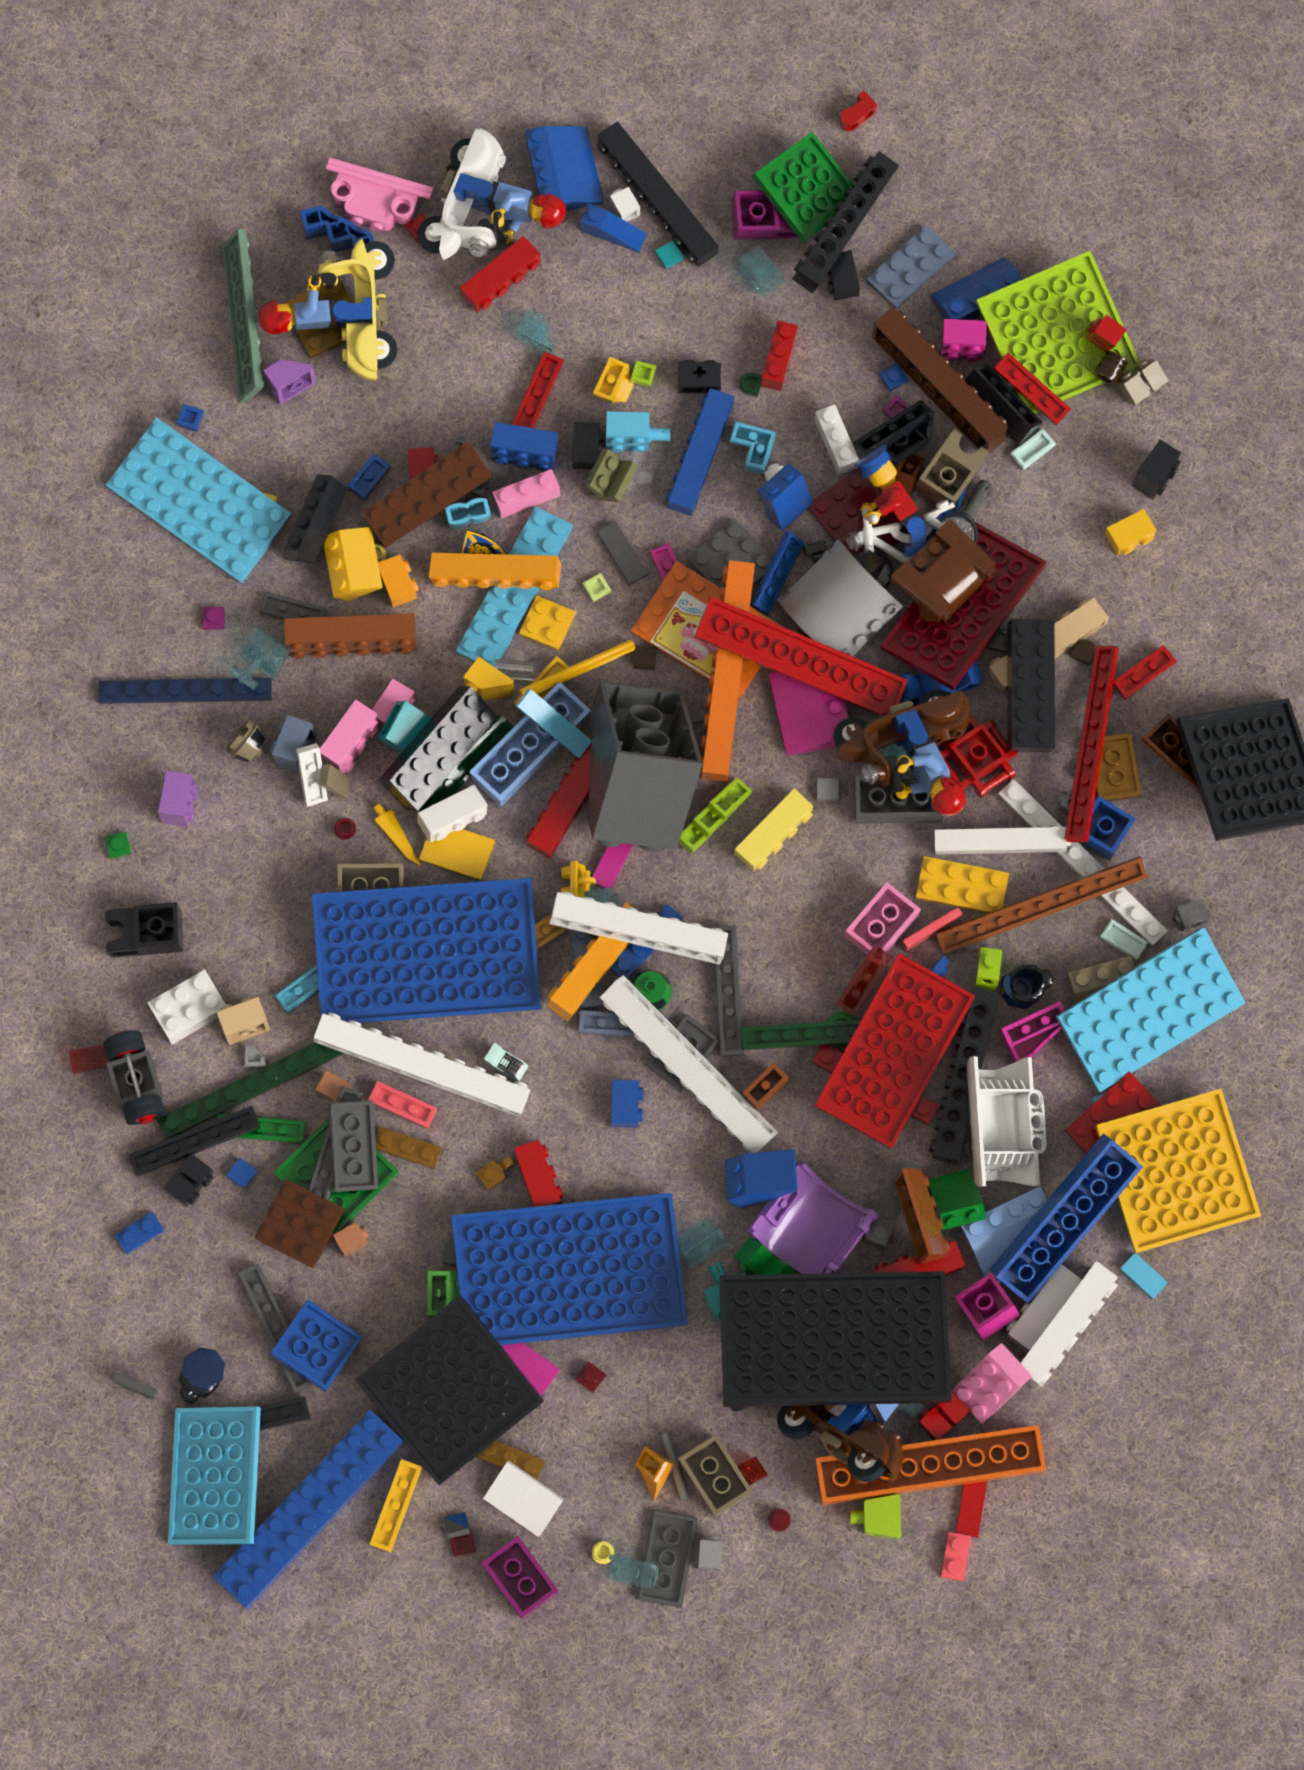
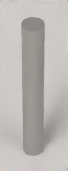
[660,1433,689,1500]

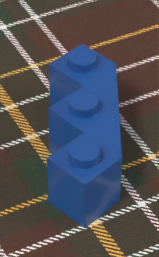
[300,206,374,253]
[898,659,984,706]

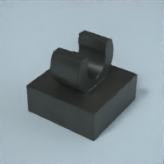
[802,541,827,563]

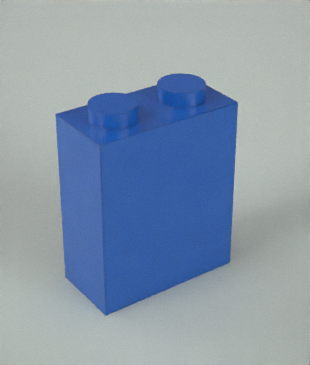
[757,463,813,530]

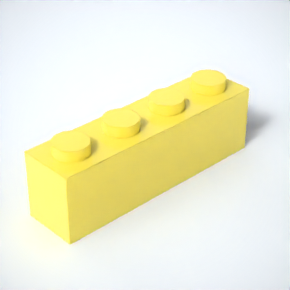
[734,789,813,871]

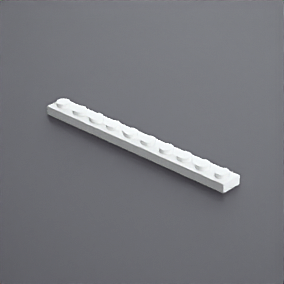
[998,779,1168,947]

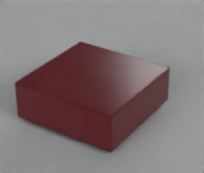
[450,1529,476,1557]

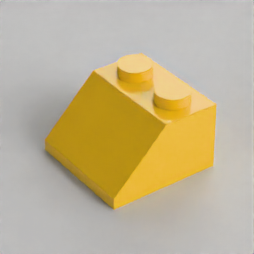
[463,657,515,701]

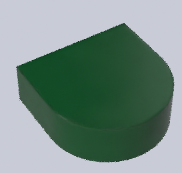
[740,373,762,397]

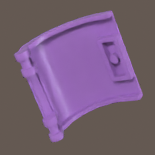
[747,1160,879,1274]

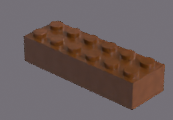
[362,441,492,548]

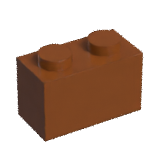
[742,1062,789,1112]

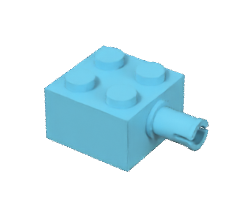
[606,411,670,454]

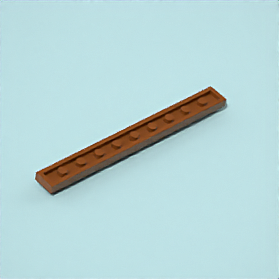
[935,856,1148,954]

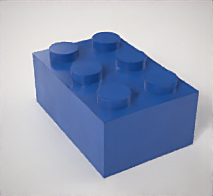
[490,422,558,472]

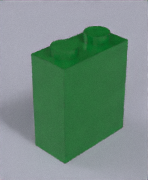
[928,1169,985,1230]

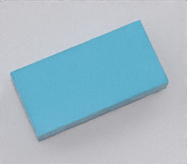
[1119,1253,1168,1300]

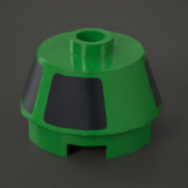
[631,970,672,1010]

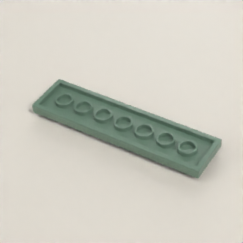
[222,229,265,403]

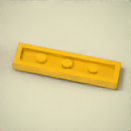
[369,1459,423,1553]

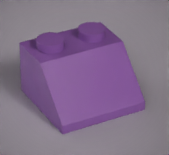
[263,359,316,405]

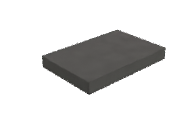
[646,1014,720,1092]

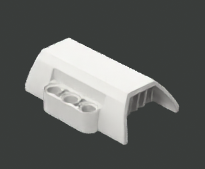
[967,1056,1047,1187]

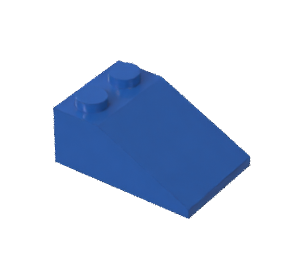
[724,1149,798,1209]

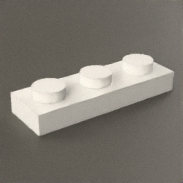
[296,743,328,807]

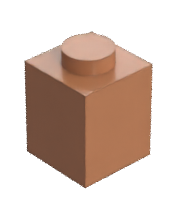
[315,1071,350,1103]
[333,1222,369,1257]

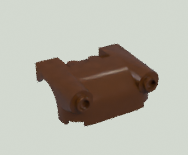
[890,519,996,622]

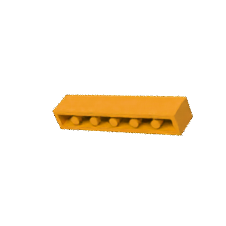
[429,553,561,590]
[547,903,639,1022]

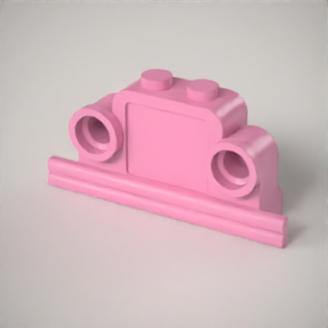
[326,157,434,232]

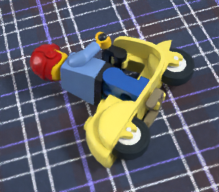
[258,238,398,381]

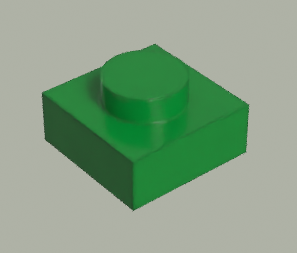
[105,832,131,859]

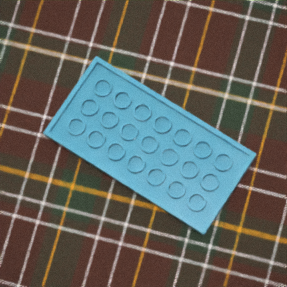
[106,417,293,583]
[1056,927,1245,1092]

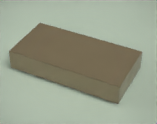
[320,764,351,798]

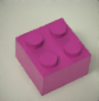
[940,319,987,362]
[954,1272,1020,1340]

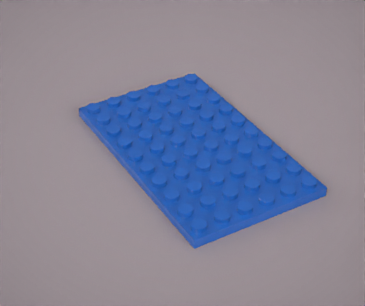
[312,878,541,1023]
[451,1193,688,1346]

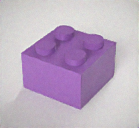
[158,771,199,827]

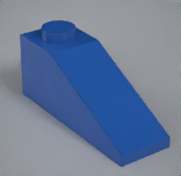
[581,203,647,253]

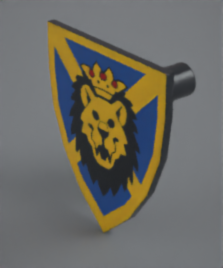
[461,529,507,554]

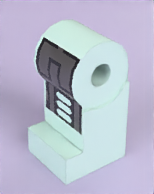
[484,1043,528,1081]

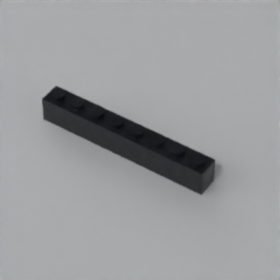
[597,121,719,267]

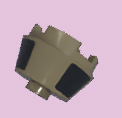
[226,719,267,763]

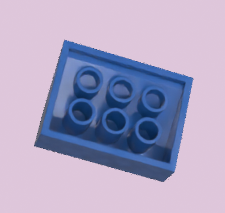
[525,126,604,211]

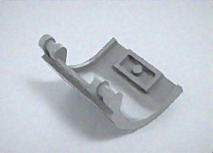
[777,539,903,656]

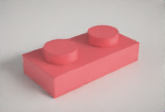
[941,1532,971,1581]

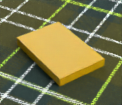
[419,829,495,882]

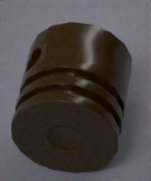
[1094,350,1128,386]

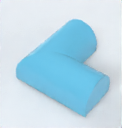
[730,421,776,474]

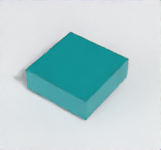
[655,240,684,269]

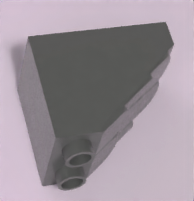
[587,681,703,852]

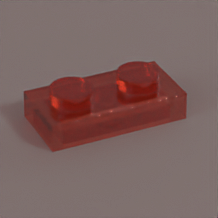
[69,1044,111,1074]

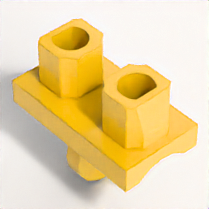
[561,861,596,898]

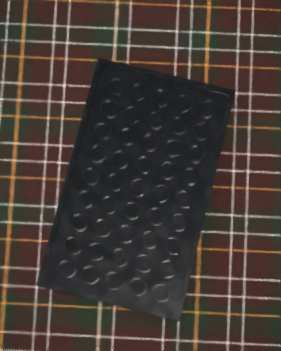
[719,1271,952,1407]

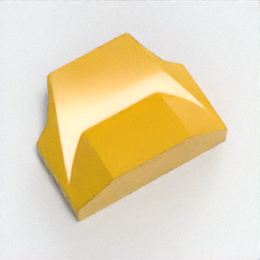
[593,357,634,403]

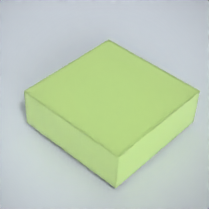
[582,573,611,602]

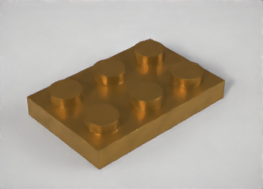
[1096,733,1142,801]

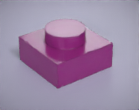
[882,395,910,419]
[202,607,225,630]

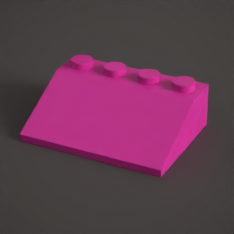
[768,672,848,756]

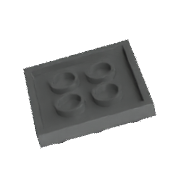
[687,518,772,588]

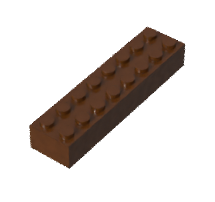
[872,307,1008,454]

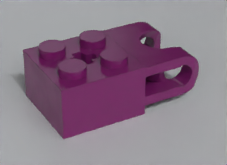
[731,190,799,239]

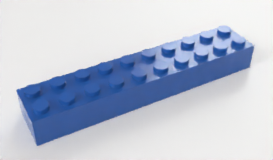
[213,1410,404,1610]

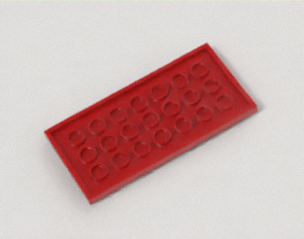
[814,953,975,1149]

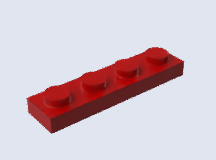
[511,352,564,428]
[993,353,1071,425]

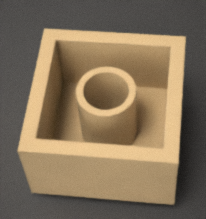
[217,996,270,1045]

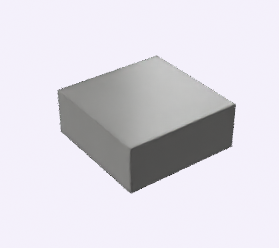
[817,778,839,801]

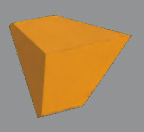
[634,1446,675,1501]

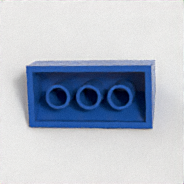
[930,258,1023,320]

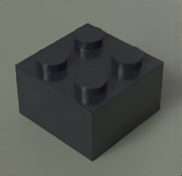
[1132,439,1181,500]

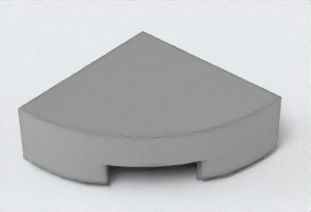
[244,1045,266,1068]

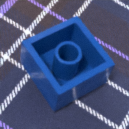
[1081,796,1136,860]

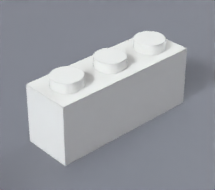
[814,404,859,476]
[417,785,487,843]

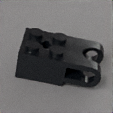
[105,902,183,958]

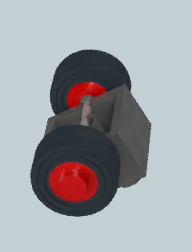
[103,1030,165,1125]

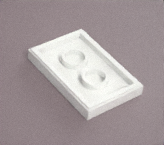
[483,1461,564,1537]

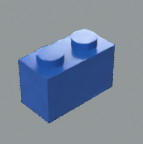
[611,1080,643,1128]

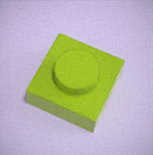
[631,360,657,388]

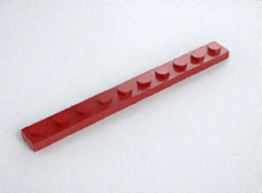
[1064,646,1119,842]

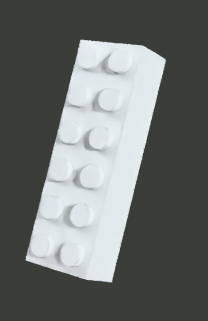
[1021,1261,1118,1390]

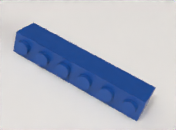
[666,388,734,516]

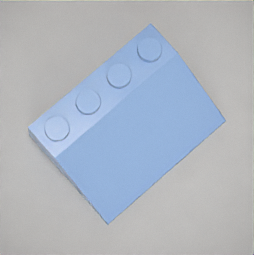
[959,1187,1047,1283]

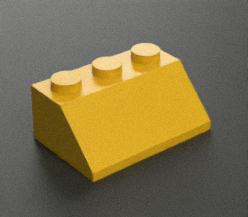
[323,527,383,601]

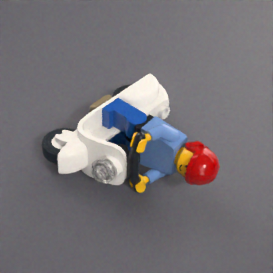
[417,128,566,260]

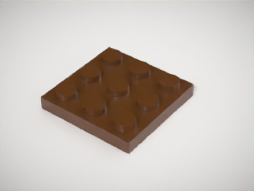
[254,1179,345,1269]

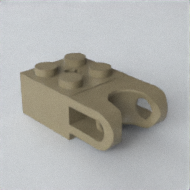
[914,429,990,512]

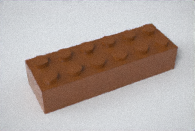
[284,613,417,659]

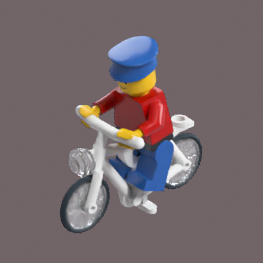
[845,444,978,589]

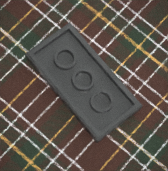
[328,1100,378,1192]
[637,1510,698,1608]

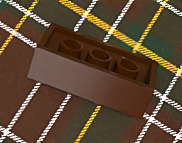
[1141,713,1200,794]

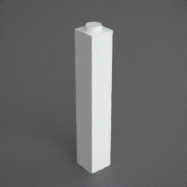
[935,827,1071,854]

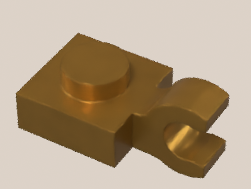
[475,1155,516,1191]

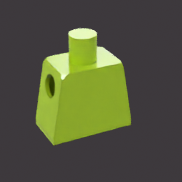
[974,947,1002,992]
[850,1494,901,1540]

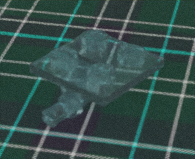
[229,625,290,690]

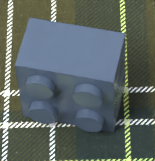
[271,715,317,774]

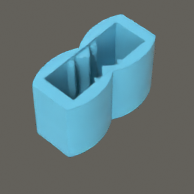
[445,498,491,529]

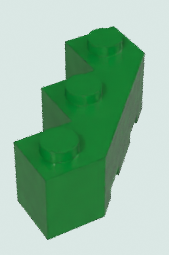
[733,1237,797,1275]

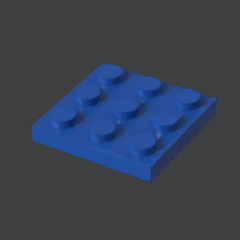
[270,1299,363,1392]

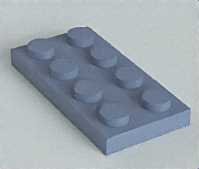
[866,225,955,309]

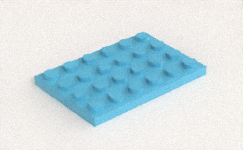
[168,1406,261,1545]

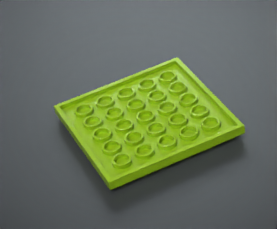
[975,251,1139,413]

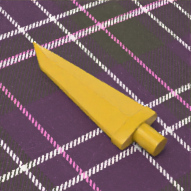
[373,804,421,866]

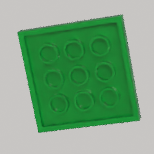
[752,132,854,243]
[273,1118,399,1234]

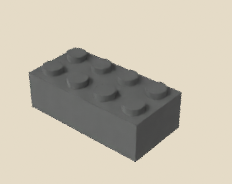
[854,774,943,824]

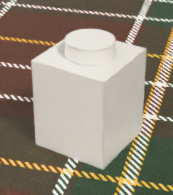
[610,187,640,222]

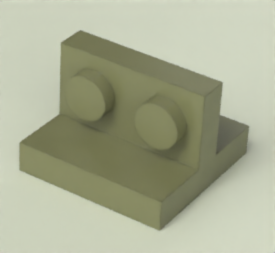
[585,449,638,502]

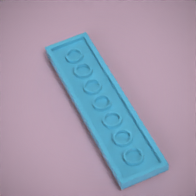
[456,506,573,668]

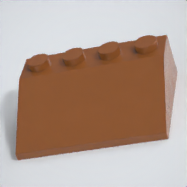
[893,1168,950,1265]

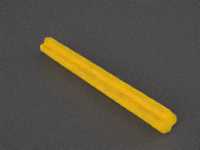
[519,640,635,697]

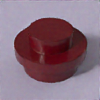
[334,818,356,840]
[768,1509,791,1532]

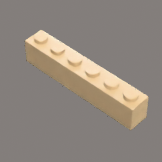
[987,598,1109,693]

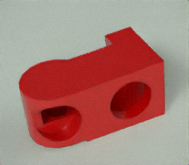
[840,90,878,132]

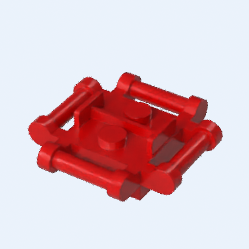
[939,715,1019,798]

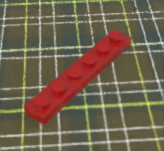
[812,1045,939,1125]

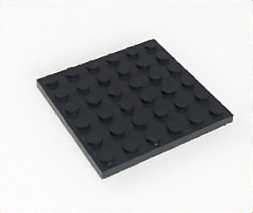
[1176,698,1304,841]
[355,1294,545,1486]

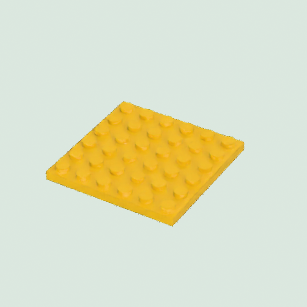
[1095,1089,1261,1254]

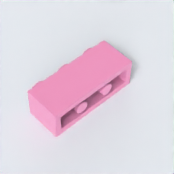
[492,469,560,518]

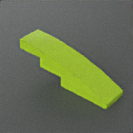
[679,777,753,854]

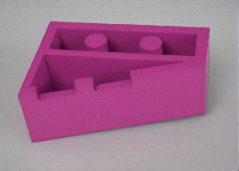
[997,1001,1065,1063]

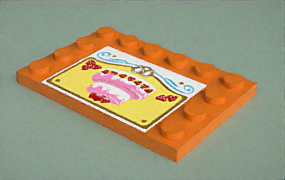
[630,561,785,700]

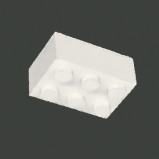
[147,970,226,1045]

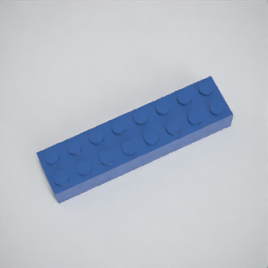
[989,1133,1143,1303]

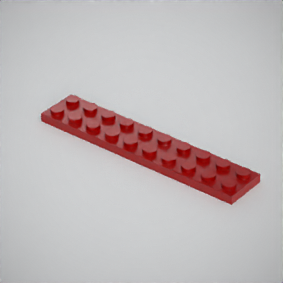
[694,597,908,717]

